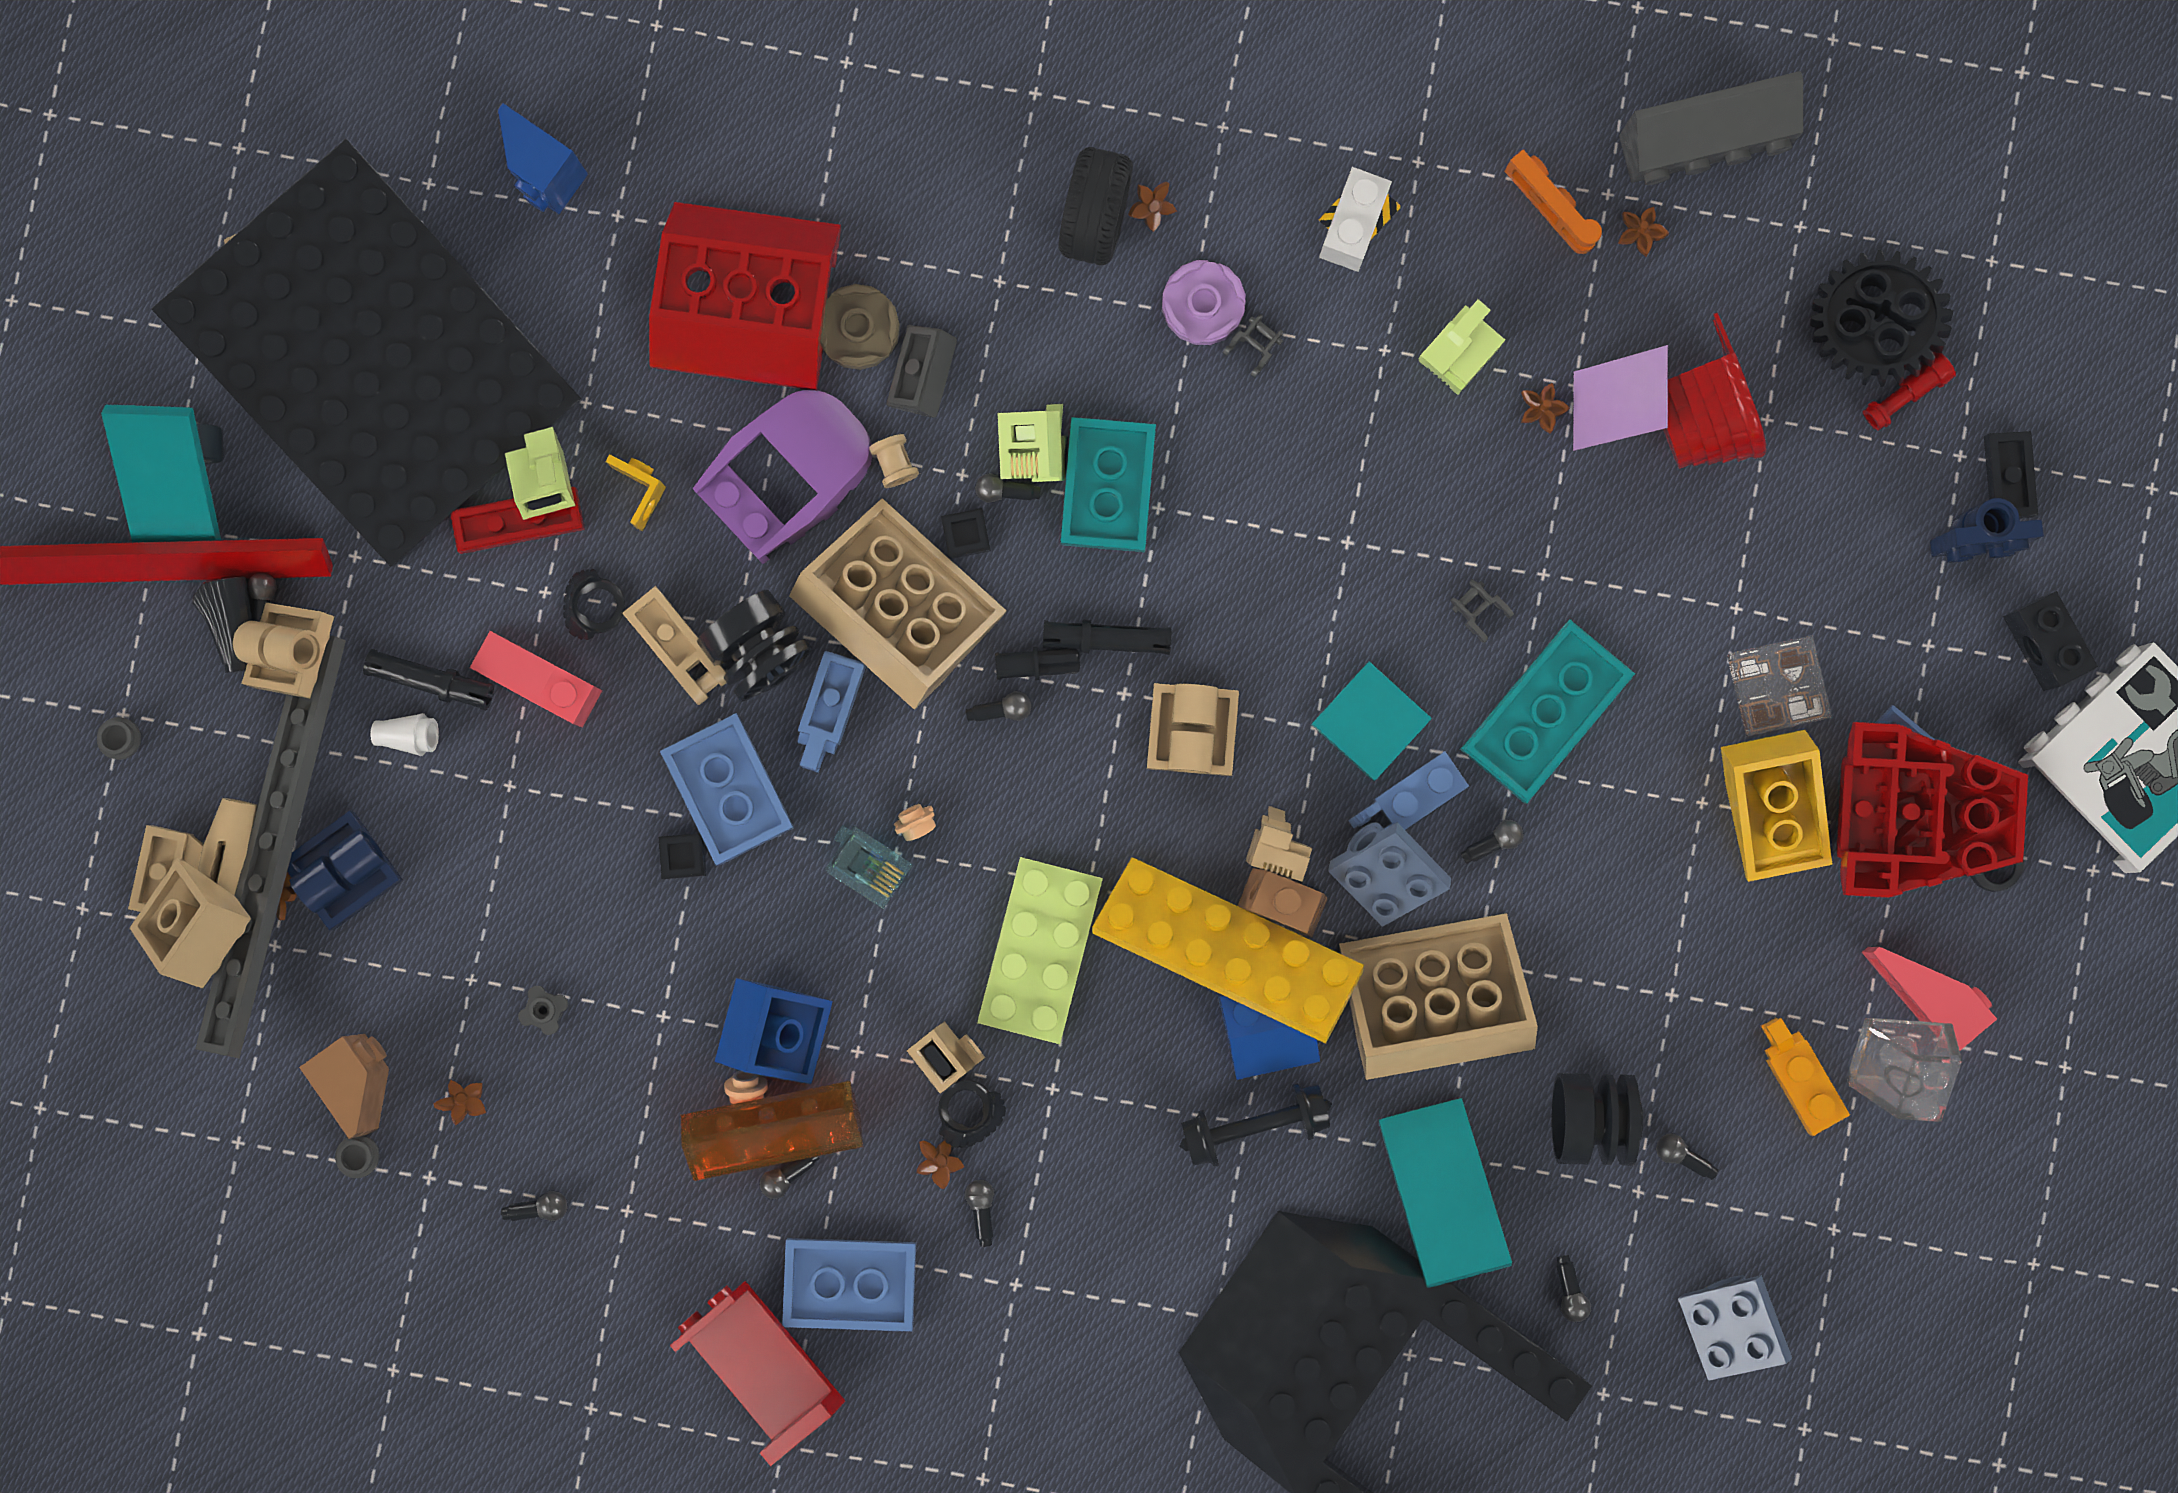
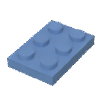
[660,713,794,866]
[782,1238,916,1331]

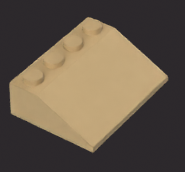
[789,499,1007,710]
[1339,913,1538,1080]

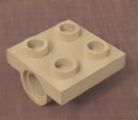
[233,603,334,699]
[1147,683,1239,776]

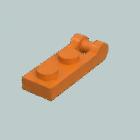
[1505,149,1602,254]

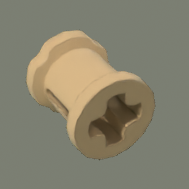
[869,434,919,488]

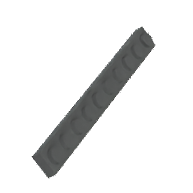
[195,636,346,1059]

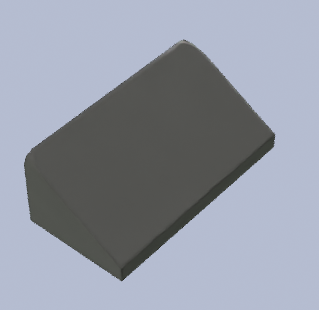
[886,325,957,418]

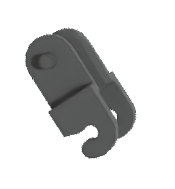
[1222,314,1284,378]
[1450,579,1514,643]

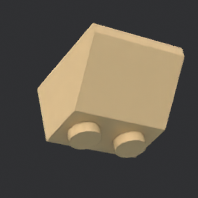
[130,858,251,988]

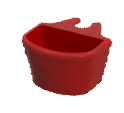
[1663,312,1767,469]

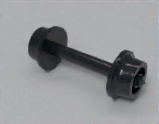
[1179,1083,1332,1167]

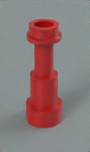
[1863,352,1956,431]

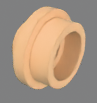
[724,1071,768,1107]

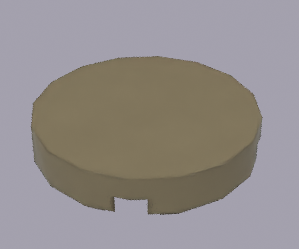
[820,284,900,370]

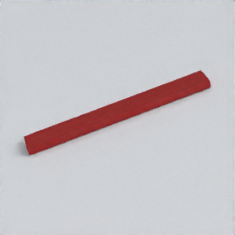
[0,538,333,585]

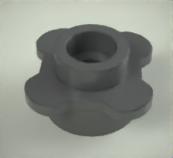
[518,986,568,1035]

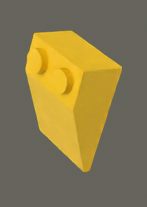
[1721,730,1832,882]

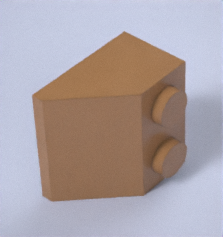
[299,1034,389,1139]

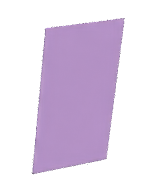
[1573,345,1668,451]

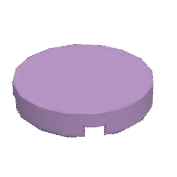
[1162,260,1246,345]

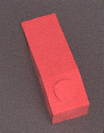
[470,631,603,728]
[1862,947,1997,1053]

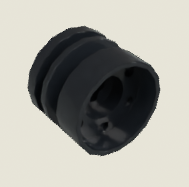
[697,589,812,702]
[1551,1073,1643,1166]

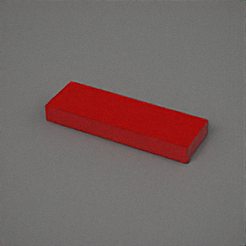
[451,487,585,554]

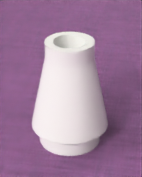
[371,713,439,756]

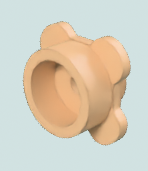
[894,804,936,841]

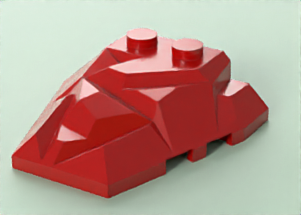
[1836,722,2028,898]

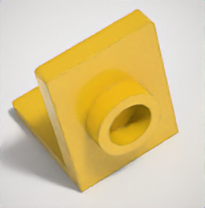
[605,454,666,531]

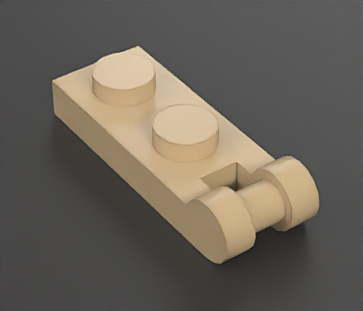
[623,586,727,705]

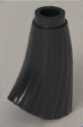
[192,576,252,673]

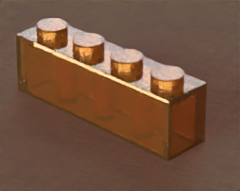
[681,1081,863,1181]

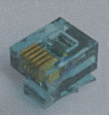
[825,825,913,909]

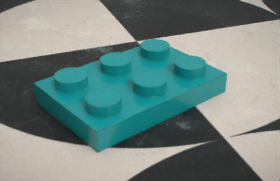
[1061,417,1156,552]

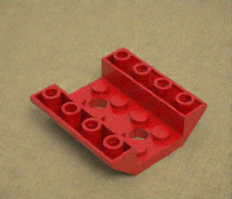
[649,202,842,391]

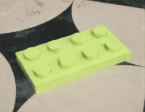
[977,857,1103,1044]

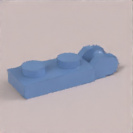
[1348,751,1469,830]

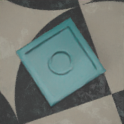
[1311,661,1432,782]

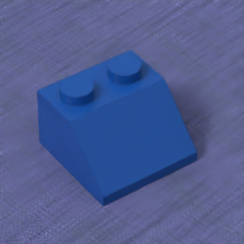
[498,103,588,214]
[715,978,833,1084]
[1218,995,1320,1080]

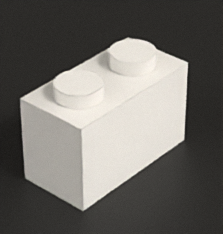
[1319,167,1392,272]

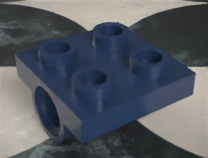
[1930,498,2044,563]
[287,811,403,930]

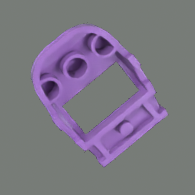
[692,390,872,564]

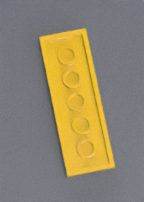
[1092,857,1364,1044]

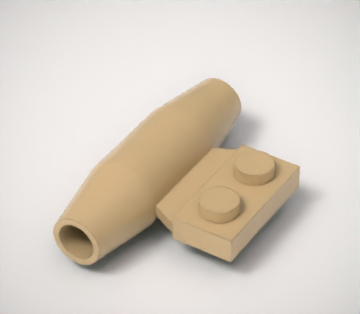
[128,798,257,912]

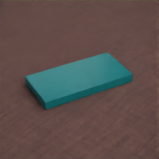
[101,404,221,543]
[1460,619,1635,804]
[1379,1098,1512,1288]

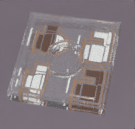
[1727,635,1832,737]

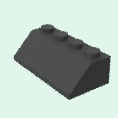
[1619,71,1803,185]

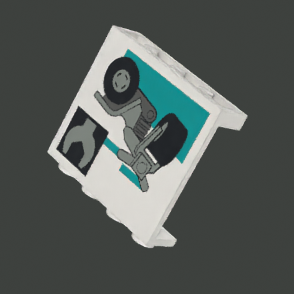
[2018,642,2178,873]

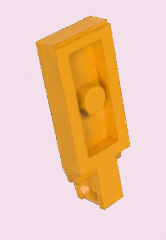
[1761,1018,1850,1136]

